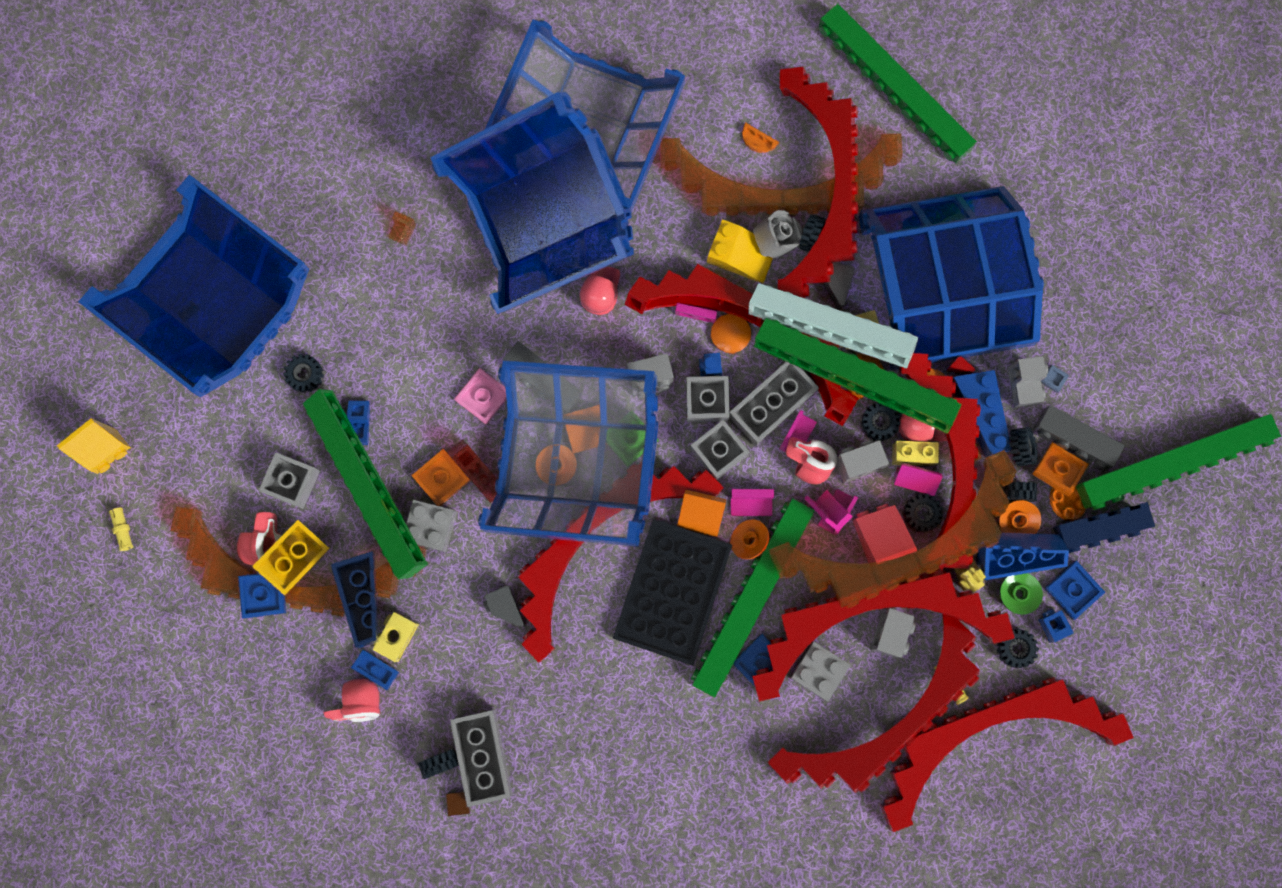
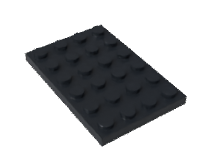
[612,518,732,666]

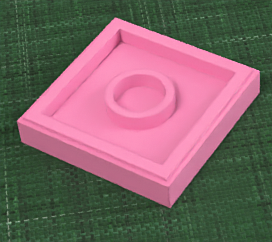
[454,368,507,425]

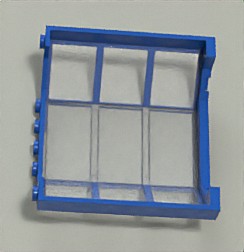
[476,19,685,214]
[478,361,658,546]

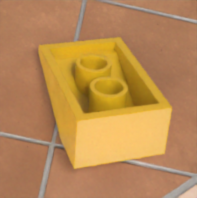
[707,219,773,284]
[57,418,131,474]
[252,520,330,596]

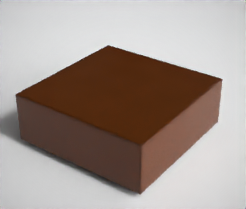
[446,791,470,816]

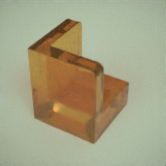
[388,211,416,246]

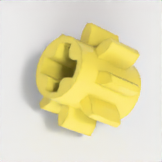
[958,567,986,593]

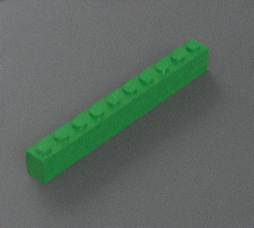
[818,3,977,164]
[754,318,962,434]
[303,389,428,580]
[1076,414,1282,510]
[690,498,815,698]

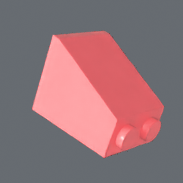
[853,503,917,568]

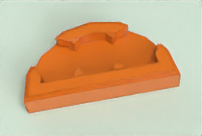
[742,122,779,153]

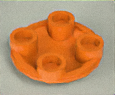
[710,314,751,354]
[1049,484,1088,521]

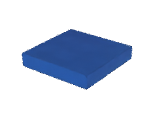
[1045,560,1105,620]
[238,573,286,619]
[733,633,773,687]

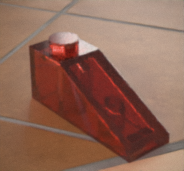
[447,439,497,503]

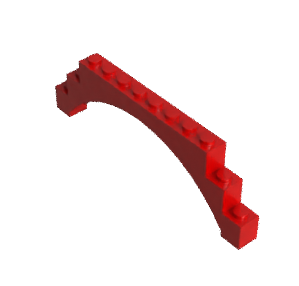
[778,66,858,298]
[624,264,859,426]
[887,353,980,608]
[518,462,724,663]
[752,570,1015,702]
[767,587,980,794]
[880,677,1134,832]

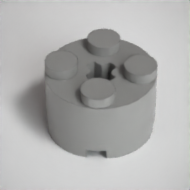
[753,210,802,258]

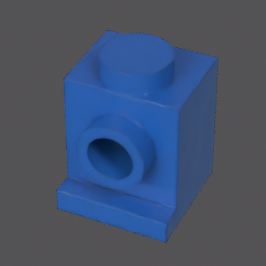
[699,353,722,377]
[1038,608,1074,643]

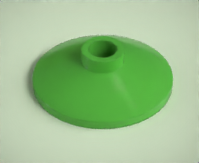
[1000,573,1043,615]

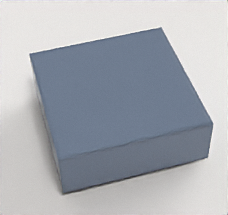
[1041,364,1069,393]

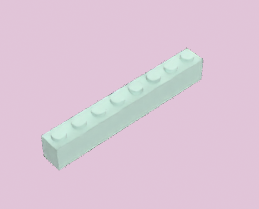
[749,283,918,368]

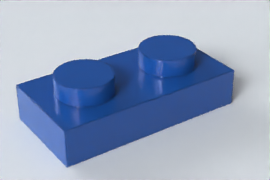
[351,650,399,691]

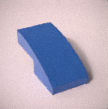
[347,401,370,445]

